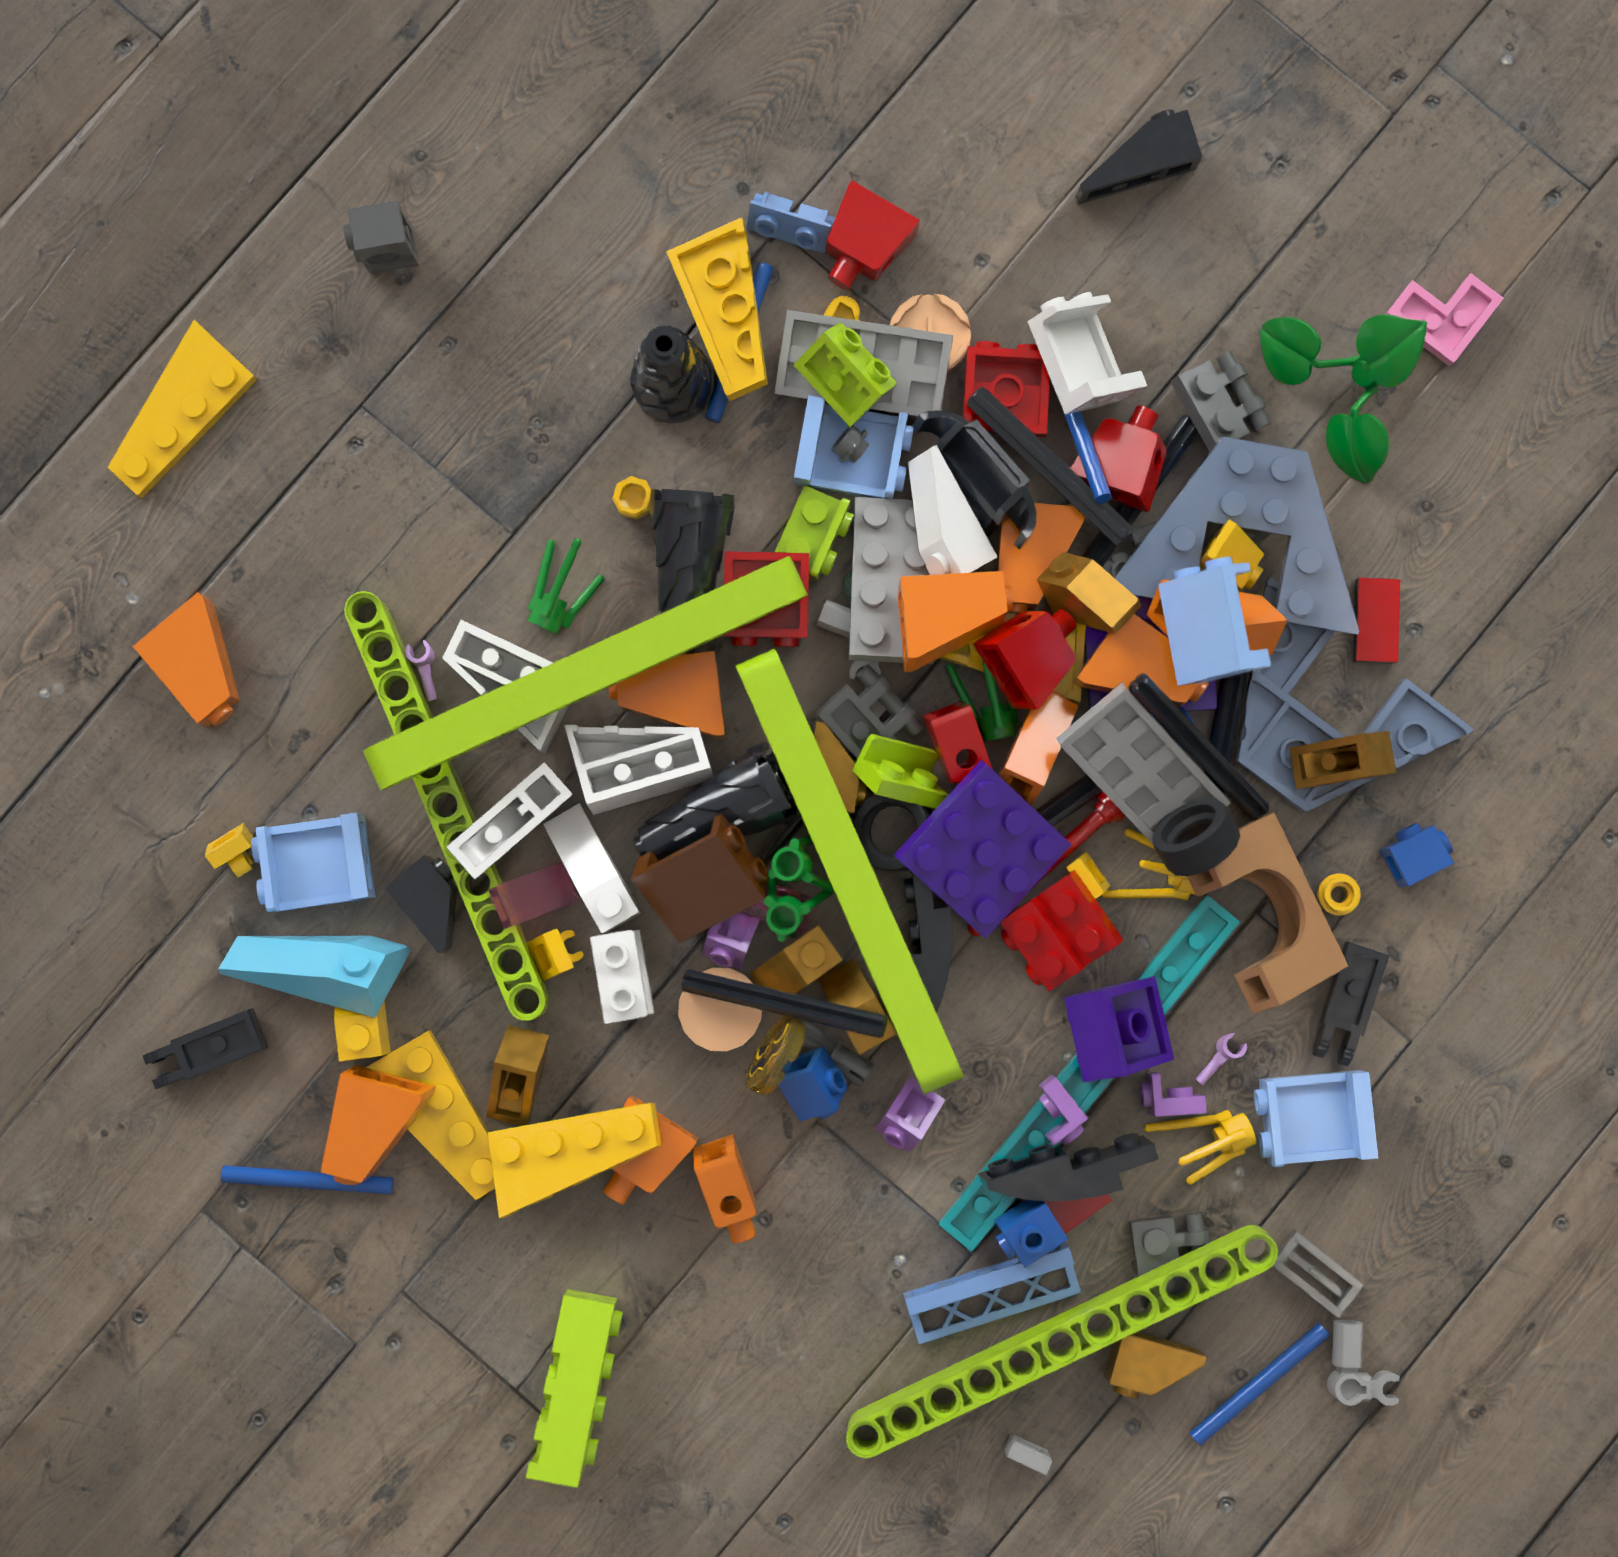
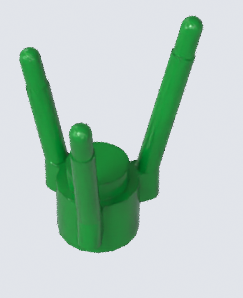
[527,538,605,635]
[946,660,1019,742]
[768,835,835,894]
[764,877,834,942]

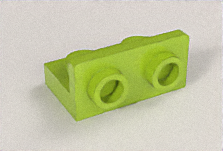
[793,322,897,427]
[775,485,854,583]
[852,734,948,809]

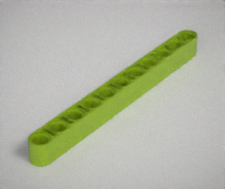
[362,556,808,791]
[344,591,550,1021]
[735,648,964,1095]
[846,1225,1278,1458]

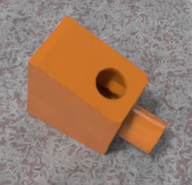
[602,1095,699,1205]
[693,1134,757,1243]

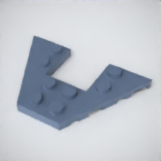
[1114,437,1359,635]
[1235,577,1474,813]

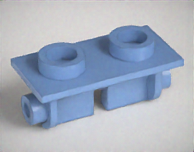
[746,191,836,254]

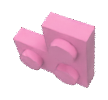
[1386,273,1504,367]

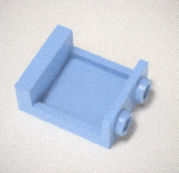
[794,395,914,499]
[1158,557,1271,686]
[251,813,376,912]
[1254,1070,1378,1168]

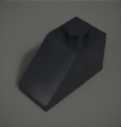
[385,855,457,953]

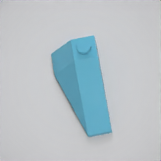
[218,936,411,1018]

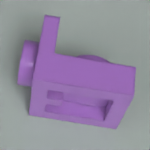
[702,906,764,969]
[1140,1072,1207,1117]
[1038,1075,1088,1145]
[875,1076,945,1152]

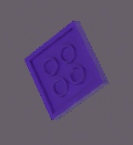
[894,760,1072,939]

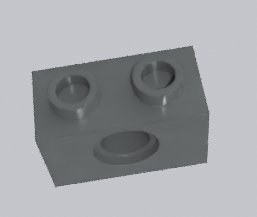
[344,200,419,274]

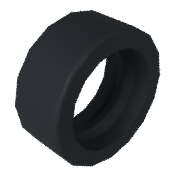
[852,794,932,871]
[1152,798,1241,876]

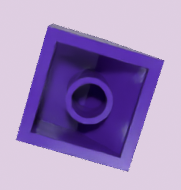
[1064,976,1175,1082]

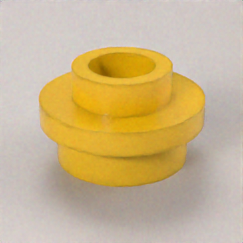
[1317,873,1361,916]

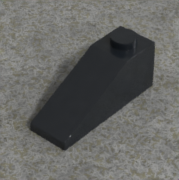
[1076,109,1203,205]

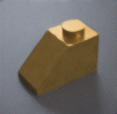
[1036,552,1142,634]
[814,721,867,815]
[1289,731,1396,789]
[749,925,843,994]
[817,958,897,1055]
[486,1025,550,1126]
[1104,1332,1207,1398]

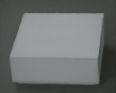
[1003,1433,1053,1475]

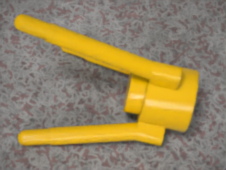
[1102,828,1202,900]
[1144,1109,1256,1185]

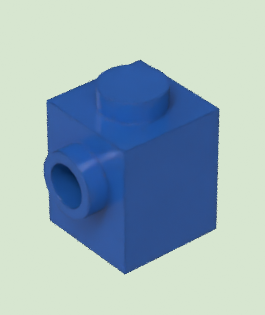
[1379,823,1454,887]
[775,1046,848,1121]
[994,1199,1069,1267]

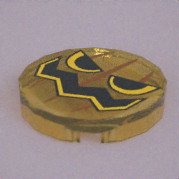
[745,1015,806,1096]

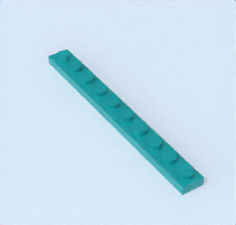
[938,895,1240,1252]

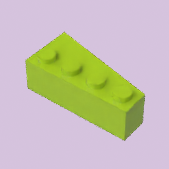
[526,1289,623,1488]

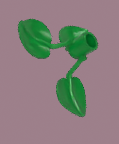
[1260,314,1427,483]

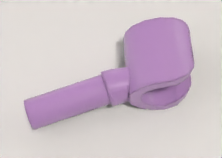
[405,640,437,701]
[1195,1033,1247,1085]

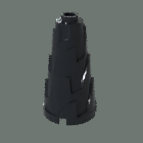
[630,326,714,423]
[650,489,735,654]
[634,741,801,861]

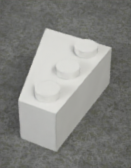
[443,620,568,754]
[564,725,714,815]

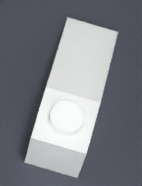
[908,445,997,575]
[447,762,573,879]
[543,803,642,933]

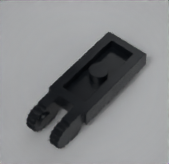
[1312,942,1389,1066]
[143,1008,269,1089]

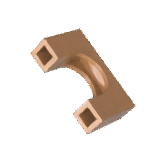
[1187,812,1348,1014]

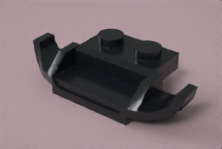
[913,410,1037,550]

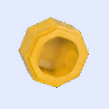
[612,476,651,520]

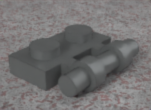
[1170,351,1271,452]
[815,665,924,759]
[1129,1212,1215,1308]

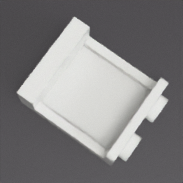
[1027,292,1147,414]
[590,930,655,1024]

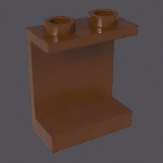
[631,813,769,944]

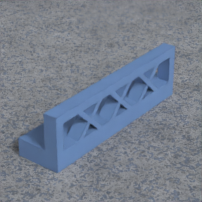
[903,1242,1081,1344]

